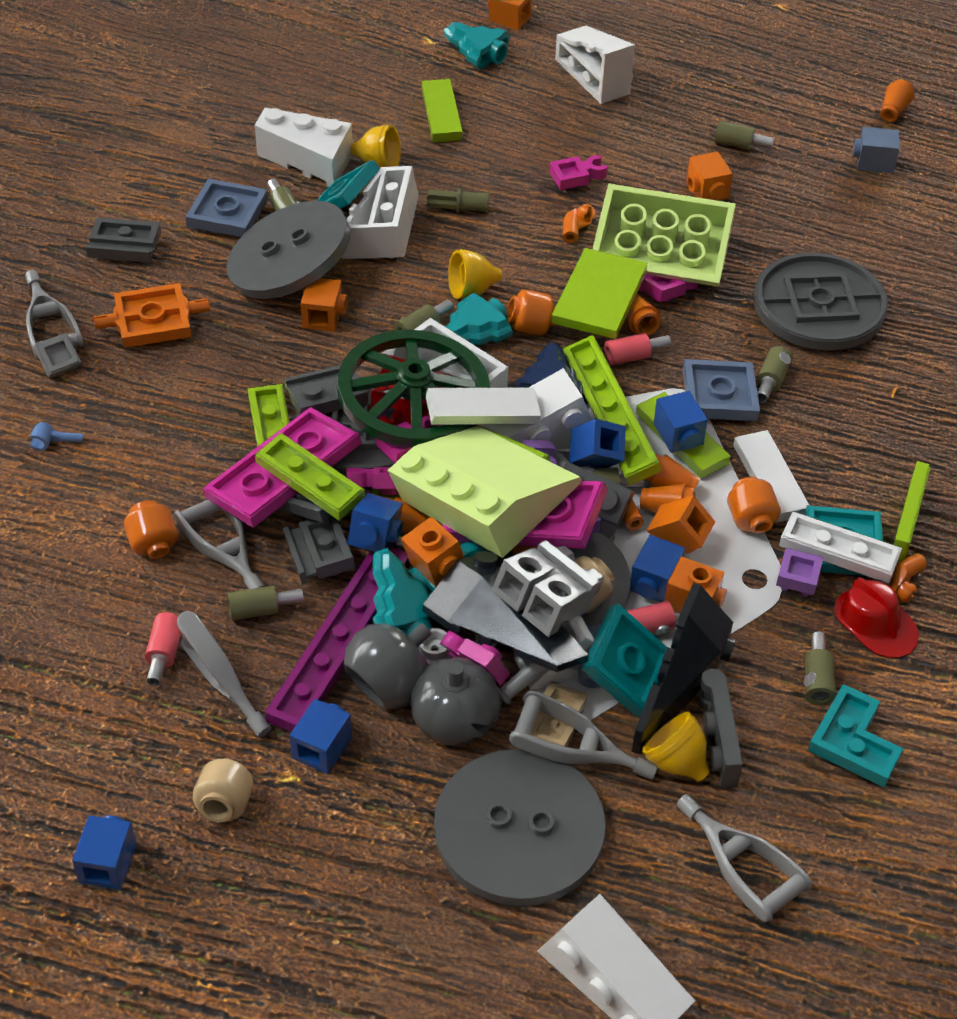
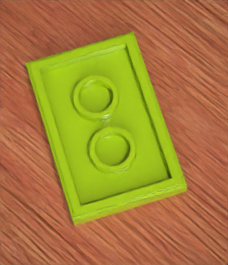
[552,248,648,339]

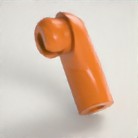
[563,204,596,244]

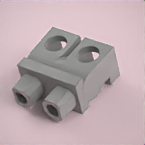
[492,540,604,637]

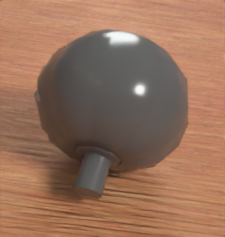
[344,623,432,710]
[410,657,501,746]

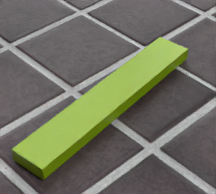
[562,335,662,486]

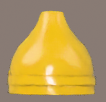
[350,125,401,168]
[448,249,502,300]
[642,712,710,782]

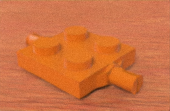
[93,283,210,348]

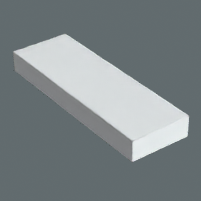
[426,388,541,425]
[733,430,810,523]
[779,511,902,583]

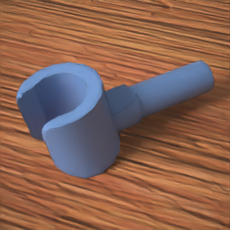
[30,422,83,451]

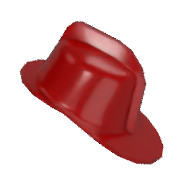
[834,577,919,658]

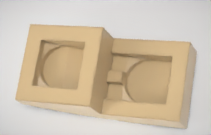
[531,682,588,747]

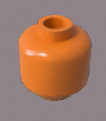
[507,289,556,336]
[727,477,781,534]
[123,500,179,559]

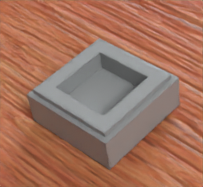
[34,332,82,379]

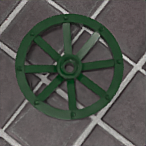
[337,330,490,447]

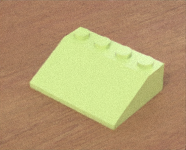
[593,183,735,287]
[388,425,582,558]

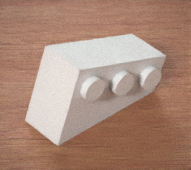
[342,166,418,259]
[537,894,695,1019]

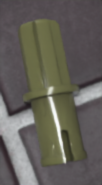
[426,188,489,213]

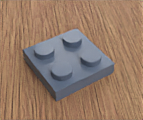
[185,178,268,237]
[682,359,760,421]

